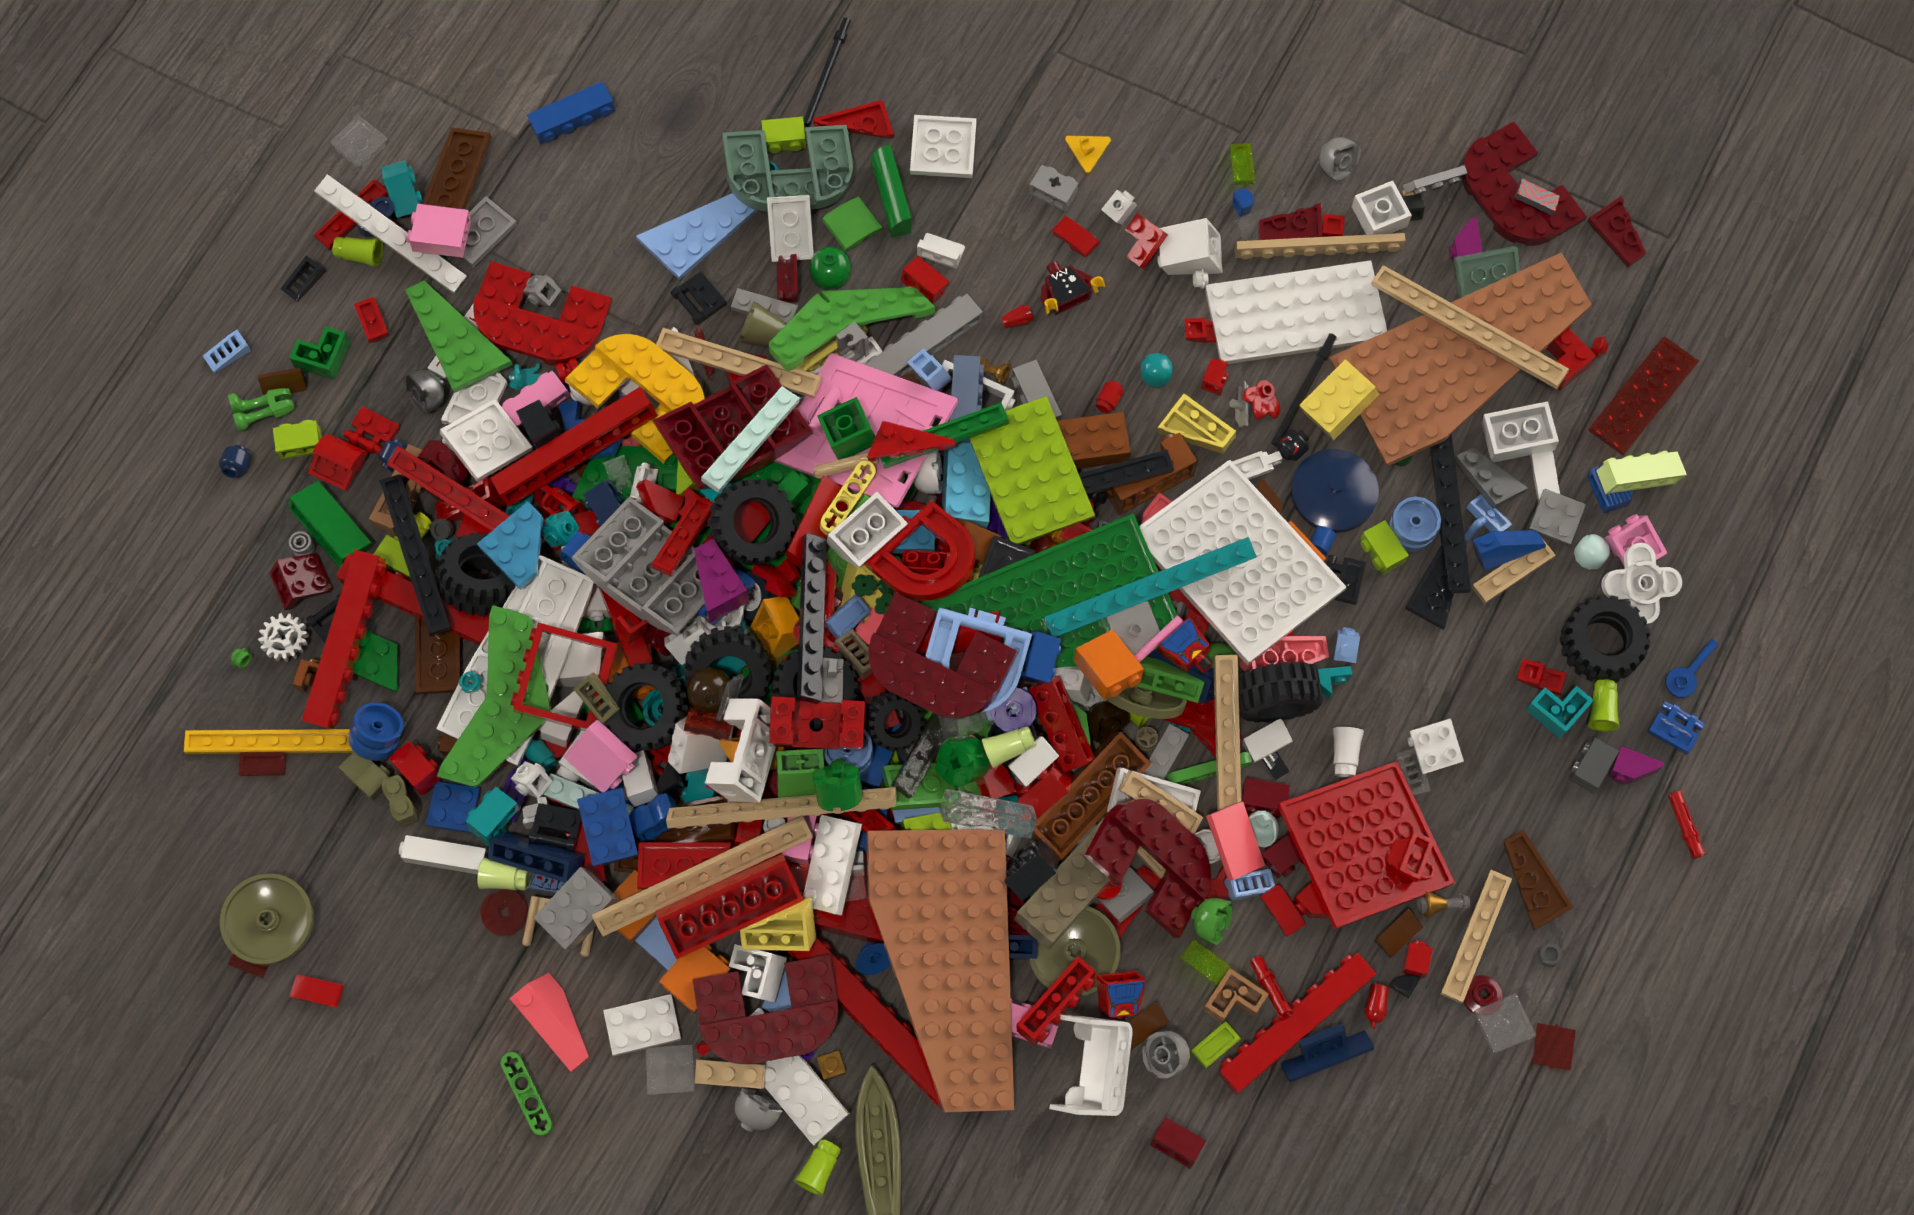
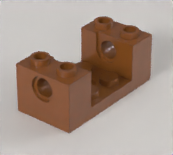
[1106,432,1197,515]

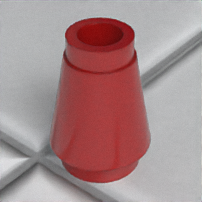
[1001,304,1034,329]

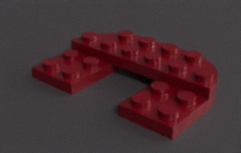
[1461,121,1587,246]
[868,592,1019,719]
[1084,799,1211,938]
[692,955,839,1065]

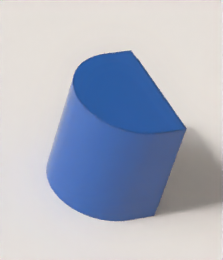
[1232,189,1254,218]
[1310,526,1336,556]

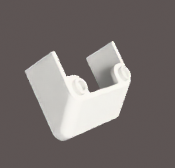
[1049,1015,1132,1116]

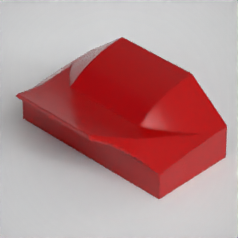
[1387,831,1435,882]

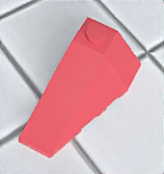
[1238,636,1329,673]
[509,973,589,1073]

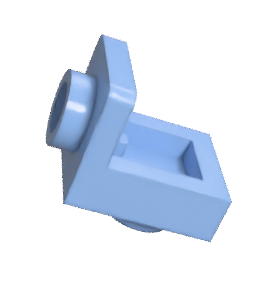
[1333,627,1360,663]

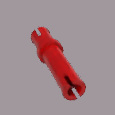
[1668,791,1706,859]
[1250,956,1293,1020]

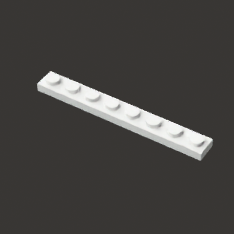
[314,174,467,293]

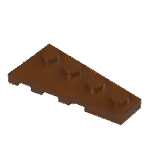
[1503,830,1573,931]

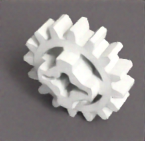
[258,613,309,662]

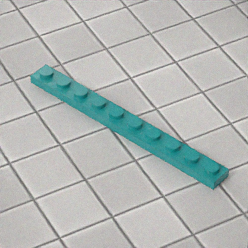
[1043,537,1257,637]

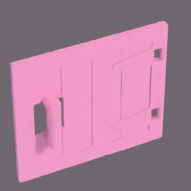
[774,353,958,508]

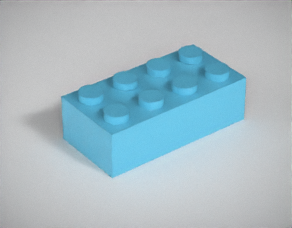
[942,442,990,529]

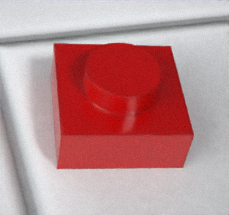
[1322,214,1345,237]

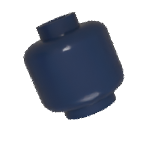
[378,438,407,472]
[219,445,251,478]

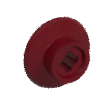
[1463,975,1503,1016]

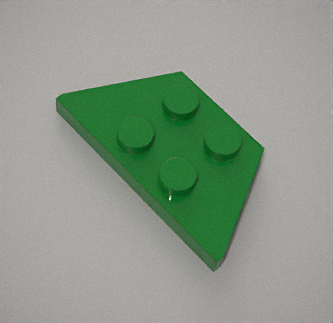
[319,631,399,693]

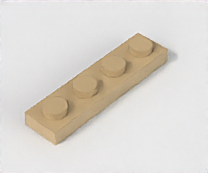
[1471,538,1556,604]
[1118,770,1203,835]

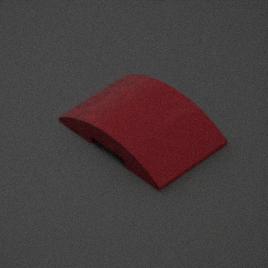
[653,364,812,490]

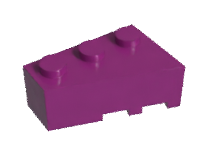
[694,539,749,623]

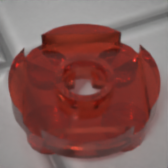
[480,889,527,936]

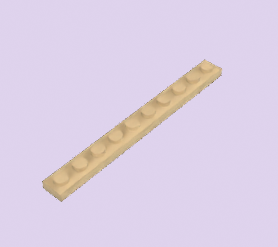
[1372,265,1569,389]
[666,787,897,829]
[592,816,813,936]

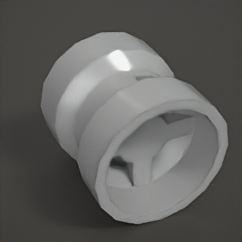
[289,531,315,556]

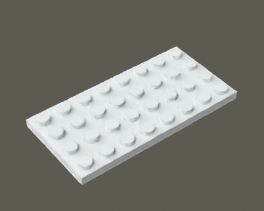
[1205,260,1387,364]

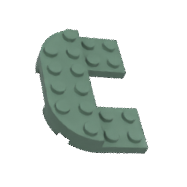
[722,125,853,212]

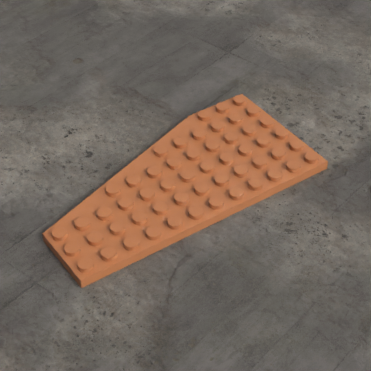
[1330,252,1592,467]
[867,829,1014,1112]

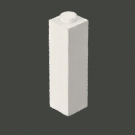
[399,835,489,874]

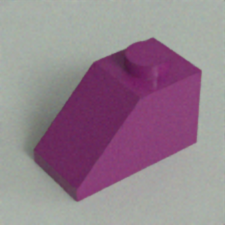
[1449,217,1482,266]
[1608,746,1664,784]

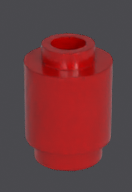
[1095,380,1124,414]

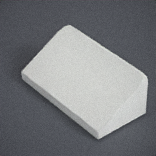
[1243,718,1293,763]

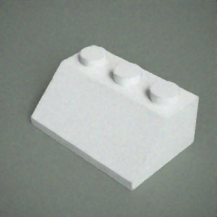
[826,492,908,568]

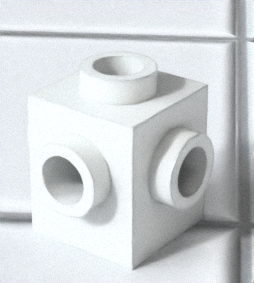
[511,762,553,798]

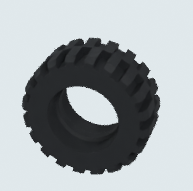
[708,479,797,565]
[437,533,516,617]
[1560,595,1651,682]
[684,626,771,717]
[771,646,860,732]
[1238,662,1323,723]
[601,663,692,751]

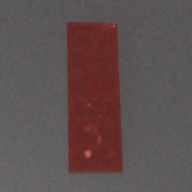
[1588,336,1699,456]

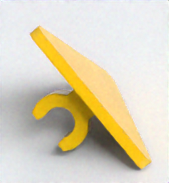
[1065,136,1111,174]

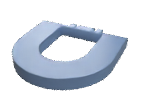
[926,607,1032,712]

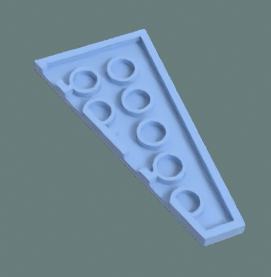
[636,193,759,280]

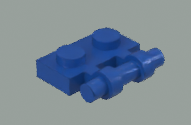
[1647,701,1705,755]

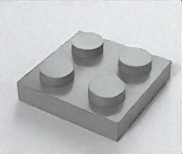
[1528,489,1586,545]

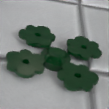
[851,554,919,615]

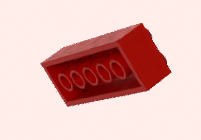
[655,853,804,960]

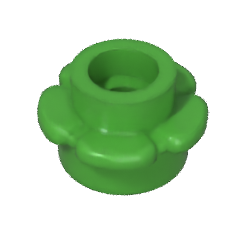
[231,648,252,669]

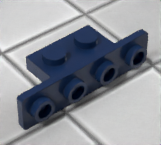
[1281,1024,1374,1082]

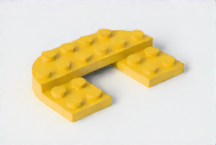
[565,334,704,464]

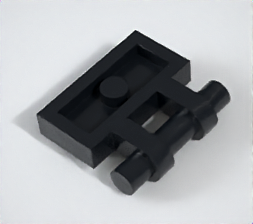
[1325,555,1366,605]

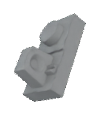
[821,658,843,703]

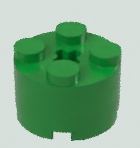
[935,736,990,787]
[813,759,863,812]

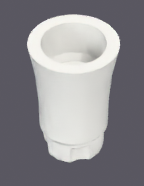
[1332,727,1364,778]

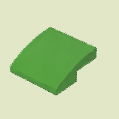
[822,196,883,251]

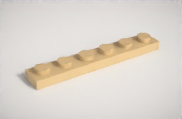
[1440,870,1512,1004]

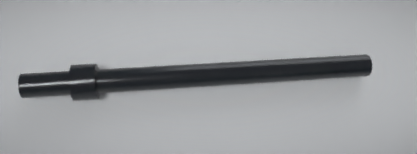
[803,17,851,127]
[1271,333,1337,447]

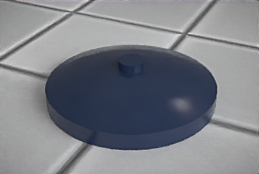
[1291,449,1379,533]

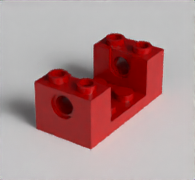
[769,697,865,751]

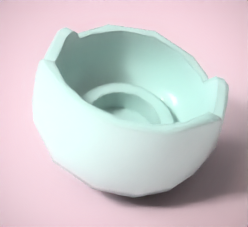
[1574,534,1610,570]
[1249,811,1279,848]

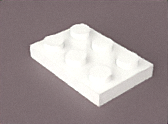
[767,195,814,262]
[603,994,681,1056]

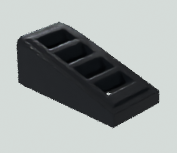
[281,256,327,302]

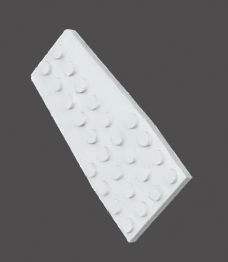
[436,555,595,767]

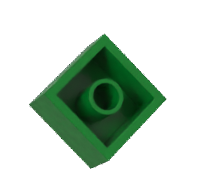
[817,397,876,460]

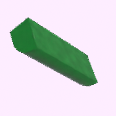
[870,145,912,238]
[288,481,371,569]

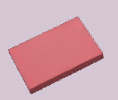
[1206,801,1265,881]

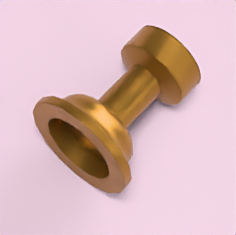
[980,357,1011,386]

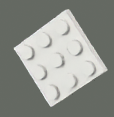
[910,115,976,178]
[440,399,532,482]

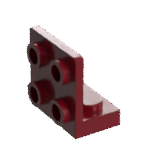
[269,553,332,610]

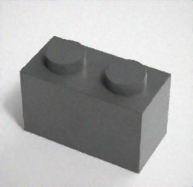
[1570,737,1619,794]

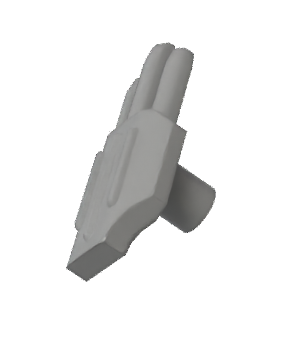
[1230,381,1250,429]

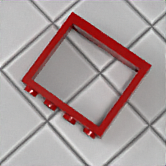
[510,622,617,731]

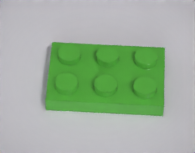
[881,763,958,810]

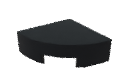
[1389,975,1421,999]

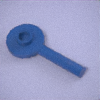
[1665,639,1718,698]

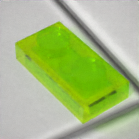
[1229,143,1255,185]
[1180,939,1231,986]

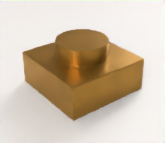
[817,1050,846,1081]

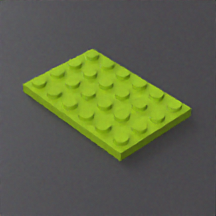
[969,396,1095,545]

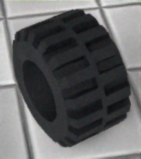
[864,691,925,751]

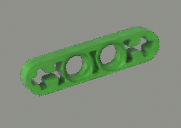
[1166,752,1253,785]
[501,1052,553,1137]

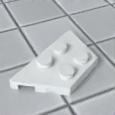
[441,372,508,424]

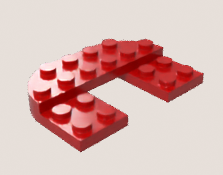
[473,261,612,366]

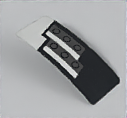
[1261,751,1289,780]

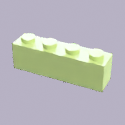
[1596,451,1687,494]

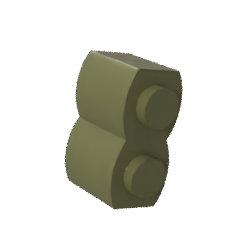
[338,752,391,801]
[382,775,418,827]

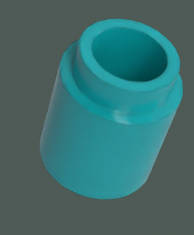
[525,740,557,773]

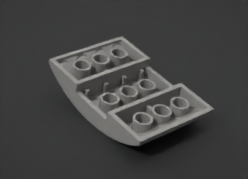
[572,497,705,636]

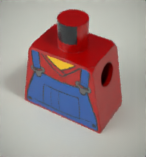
[1158,617,1212,673]
[1096,971,1146,1022]

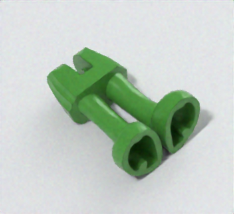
[228,388,295,432]

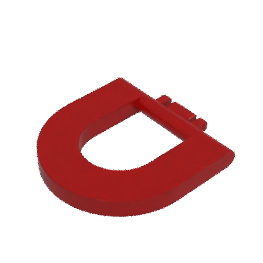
[864,501,976,601]

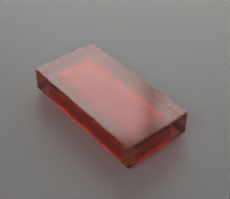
[238,752,286,776]

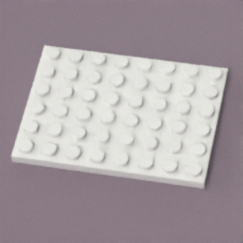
[1139,460,1346,666]

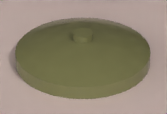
[1107,686,1187,719]
[220,874,314,966]
[1029,906,1121,997]

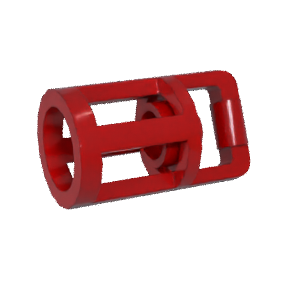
[534,484,585,516]

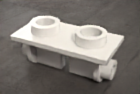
[630,463,659,507]

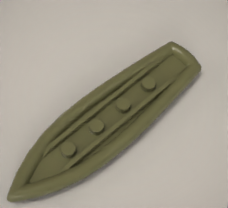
[855,1065,901,1215]

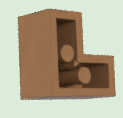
[1203,968,1269,1024]

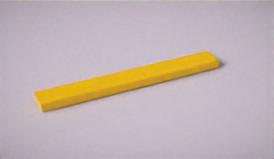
[184,729,354,754]

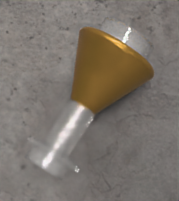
[1417,891,1470,918]

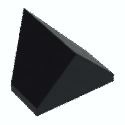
[656,762,685,798]

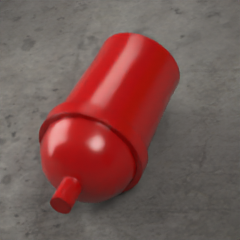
[1364,984,1389,1029]

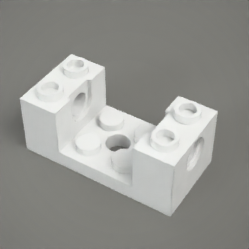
[705,699,776,802]

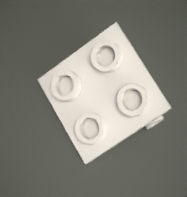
[1408,718,1464,774]

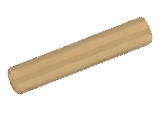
[813,452,878,478]

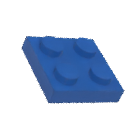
[426,782,481,833]

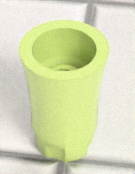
[982,726,1036,768]
[477,858,532,891]

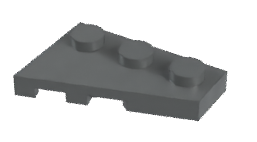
[1455,447,1528,509]

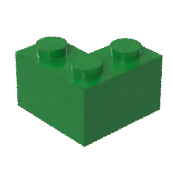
[289,326,350,380]

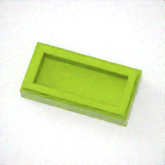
[1190,1021,1241,1069]

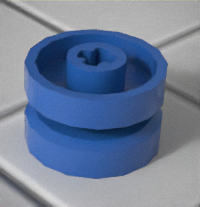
[348,702,403,761]

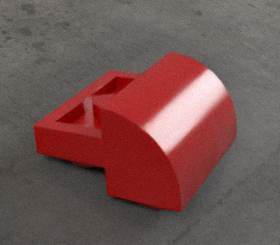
[307,434,368,491]

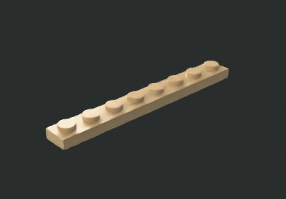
[1234,233,1406,260]
[656,328,822,399]
[1213,655,1241,811]

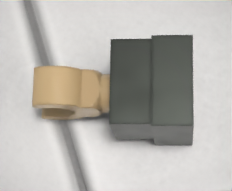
[1402,184,1425,221]

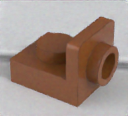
[293,659,320,692]

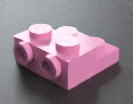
[1605,514,1667,568]

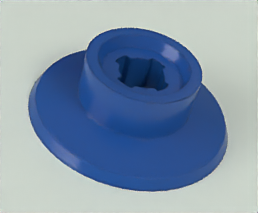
[855,942,891,975]

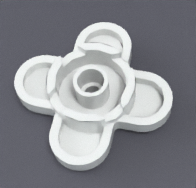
[1601,543,1682,624]

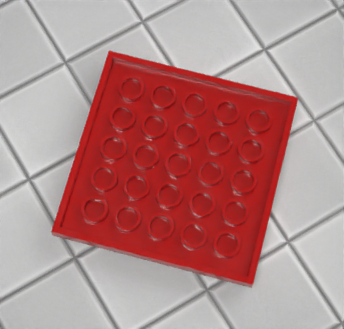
[1277,761,1455,930]

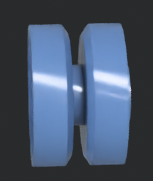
[1389,496,1441,552]
[823,729,874,776]

